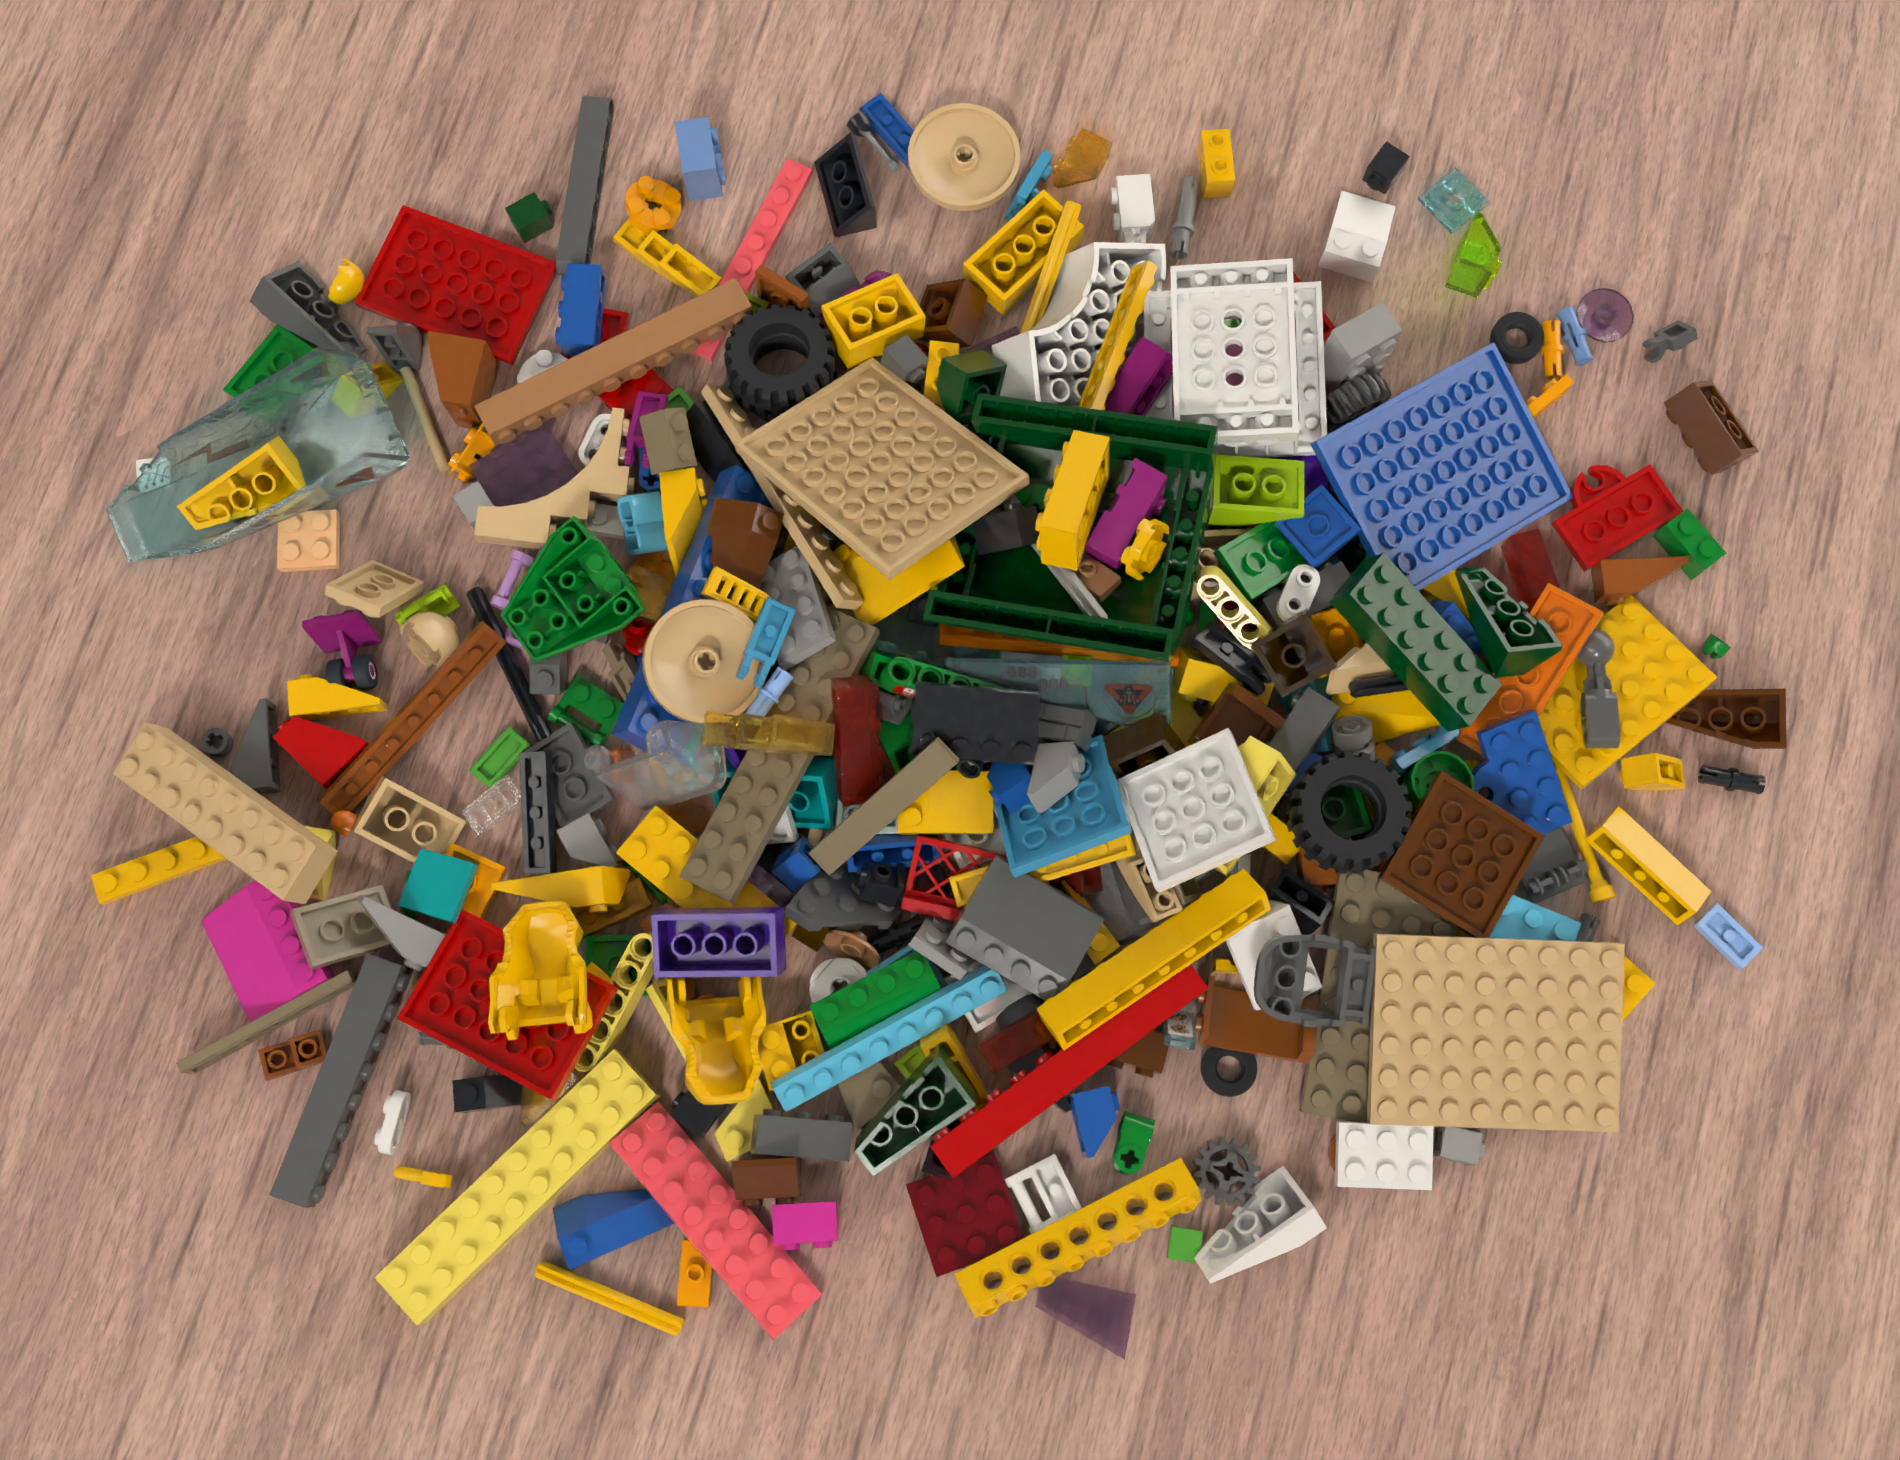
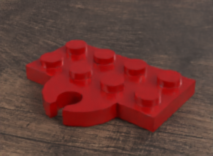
[1551,464,1683,572]

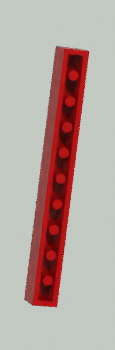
[930,964,1209,1178]

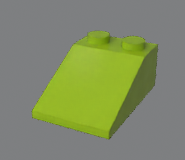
[1208,454,1304,527]

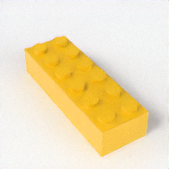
[616,805,797,942]

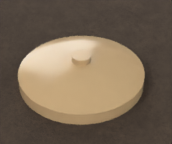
[908,103,1021,211]
[642,599,766,724]

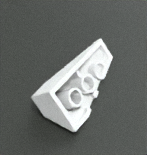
[1194,1166,1327,1284]

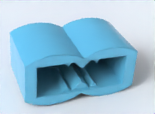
[617,491,668,557]

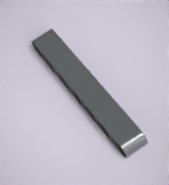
[556,96,614,275]

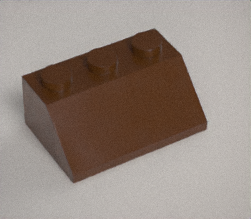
[1664,380,1759,475]

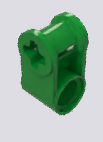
[1112,1111,1155,1175]

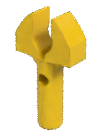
[394,1165,453,1188]

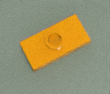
[677,1239,713,1307]

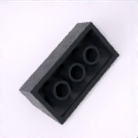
[907,681,1040,765]

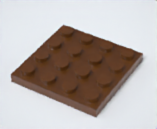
[1377,771,1545,938]

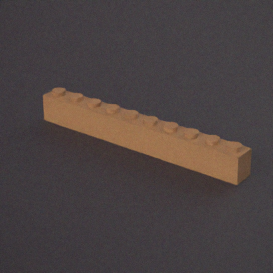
[474,278,754,445]

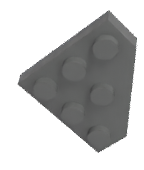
[784,865,902,931]

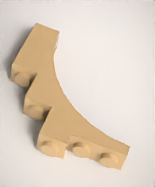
[474,407,635,550]

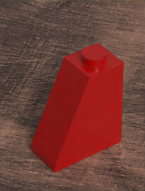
[272,716,369,789]

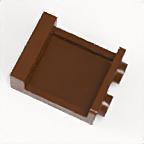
[1187,682,1286,747]

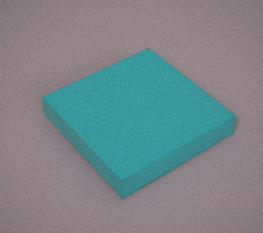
[397,849,478,924]

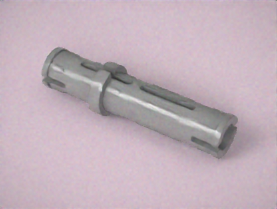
[1170,175,1200,259]

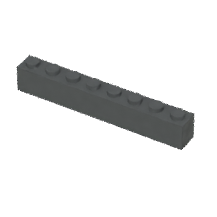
[269,954,410,1208]

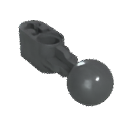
[1577,629,1620,749]

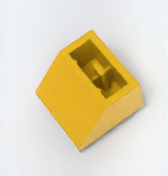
[758,1011,825,1093]

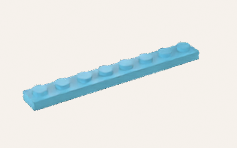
[770,966,1007,1112]

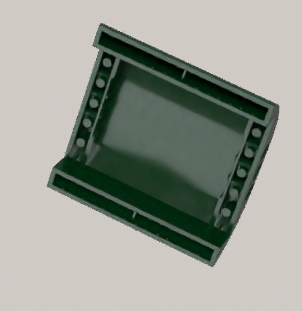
[923,393,1218,662]

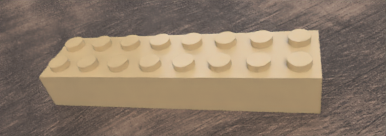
[113,722,338,904]

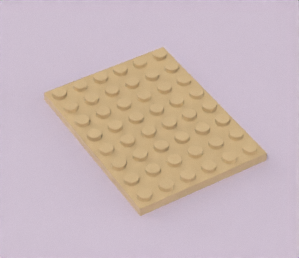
[735,357,1029,580]
[1367,933,1625,1132]

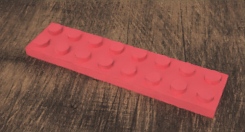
[609,1101,822,1340]

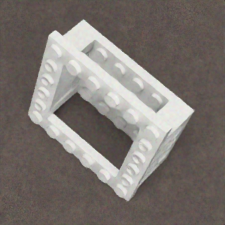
[1143,258,1327,458]

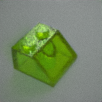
[1445,212,1502,298]

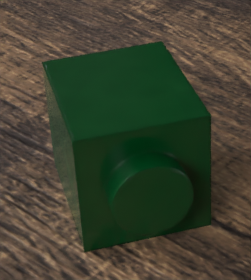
[505,192,554,243]

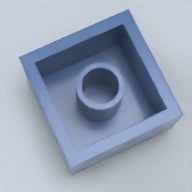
[675,117,726,201]

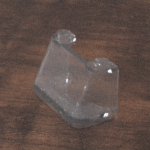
[584,720,727,810]

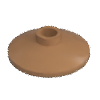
[824,930,881,968]

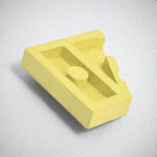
[714,1079,774,1162]

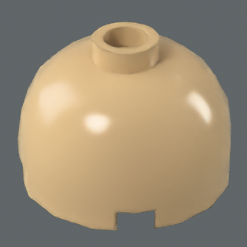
[399,611,459,671]

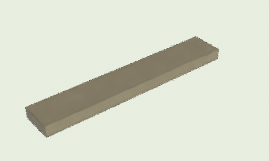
[808,737,960,876]
[176,970,358,1074]

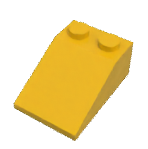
[659,467,708,576]
[897,771,994,835]

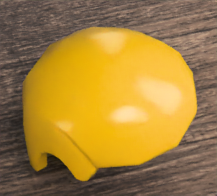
[327,258,364,305]

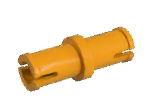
[1540,320,1564,381]

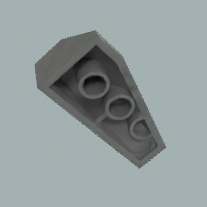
[249,261,367,362]

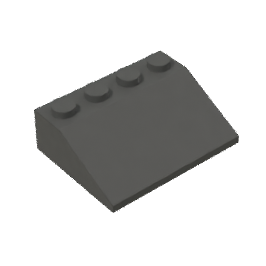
[945,854,1105,1001]

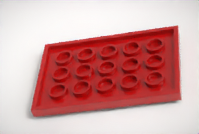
[354,205,557,366]
[397,909,619,1102]

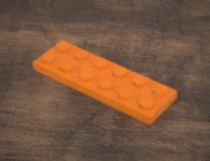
[1454,583,1604,756]

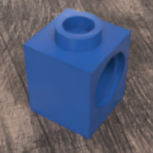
[771,836,821,892]

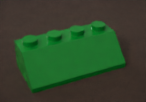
[809,951,941,1050]

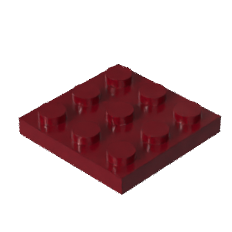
[906,1153,1024,1277]

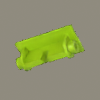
[394,583,461,634]

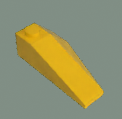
[491,866,630,913]

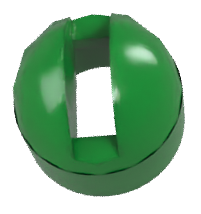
[1703,634,1731,659]

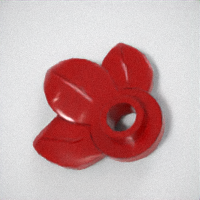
[622,619,655,655]

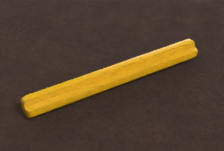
[1019,200,1082,334]
[535,1260,684,1336]

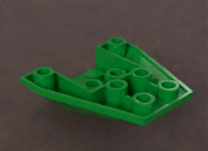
[500,516,646,663]

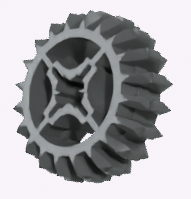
[1326,372,1392,434]

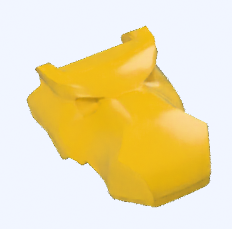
[488,901,593,1040]
[666,977,766,1105]

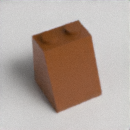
[427,331,499,429]

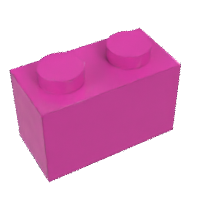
[772,1201,839,1250]

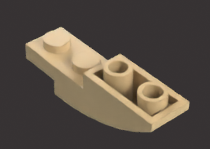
[1116,820,1183,922]

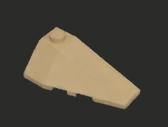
[1325,642,1395,695]

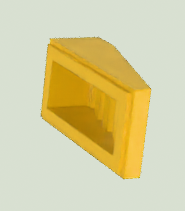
[701,566,770,624]

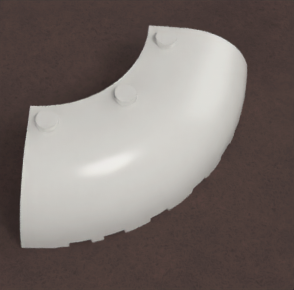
[992,242,1166,407]

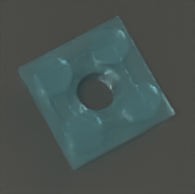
[1417,167,1490,235]

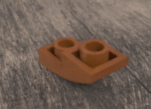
[258,1030,327,1081]

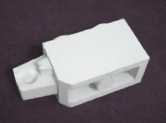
[1110,174,1155,243]

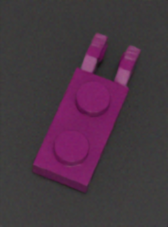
[624,391,669,469]

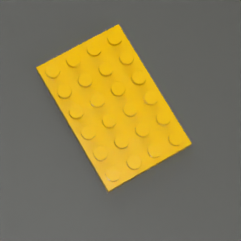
[1539,596,1718,790]

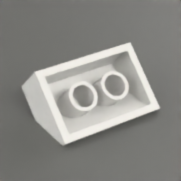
[1226,900,1322,1010]

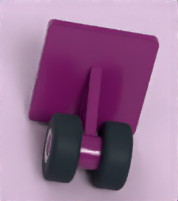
[302,610,382,690]

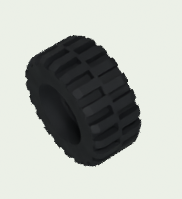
[724,304,837,418]
[1286,751,1412,874]

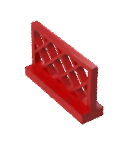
[901,834,1008,921]

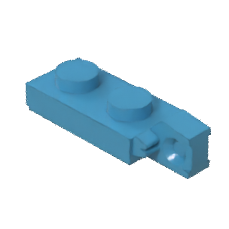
[1004,150,1054,222]

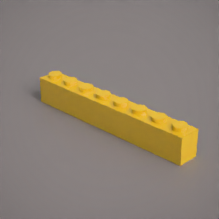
[1036,868,1271,1050]

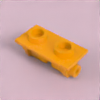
[447,423,495,484]

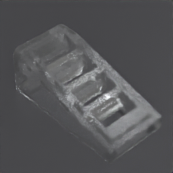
[461,774,521,837]

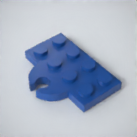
[1471,710,1573,834]

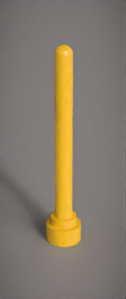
[1554,763,1616,904]

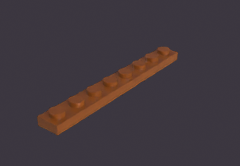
[317,620,507,814]

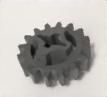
[1191,1136,1261,1206]

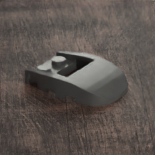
[1254,934,1375,1028]

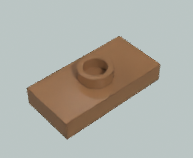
[1073,552,1121,603]

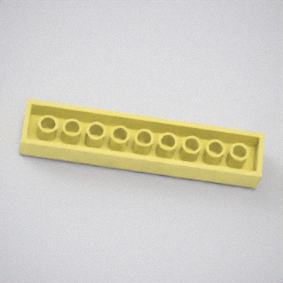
[375,1049,661,1326]

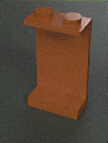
[1193,975,1319,1064]

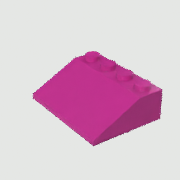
[201,881,335,1022]

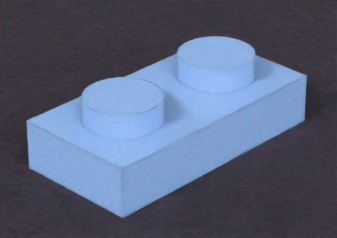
[1692,903,1763,970]

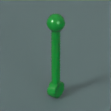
[622,859,668,905]

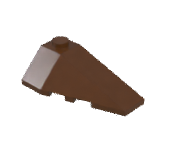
[708,498,784,605]
[1665,688,1787,749]

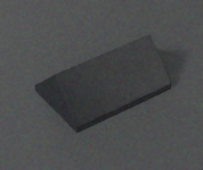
[814,132,877,237]
[686,400,753,483]

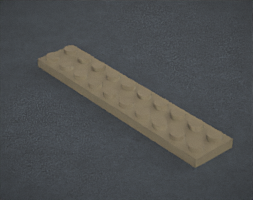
[680,606,880,904]

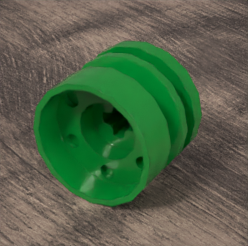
[1398,751,1475,815]

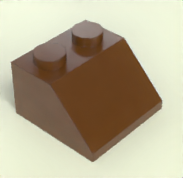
[918,278,988,348]
[731,1158,802,1206]

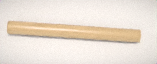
[400,366,450,472]

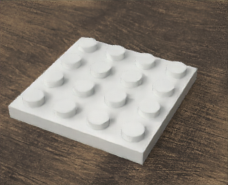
[1117,728,1276,893]

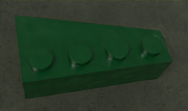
[854,1043,976,1176]

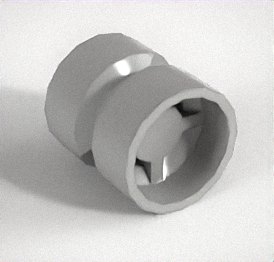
[1332,715,1376,762]

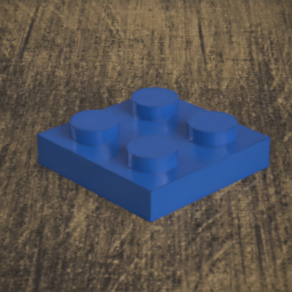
[1275,484,1361,569]

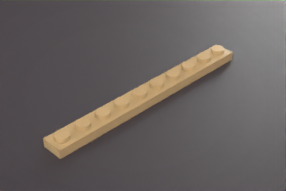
[701,384,864,610]

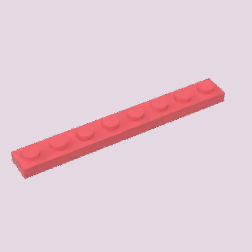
[691,158,813,362]

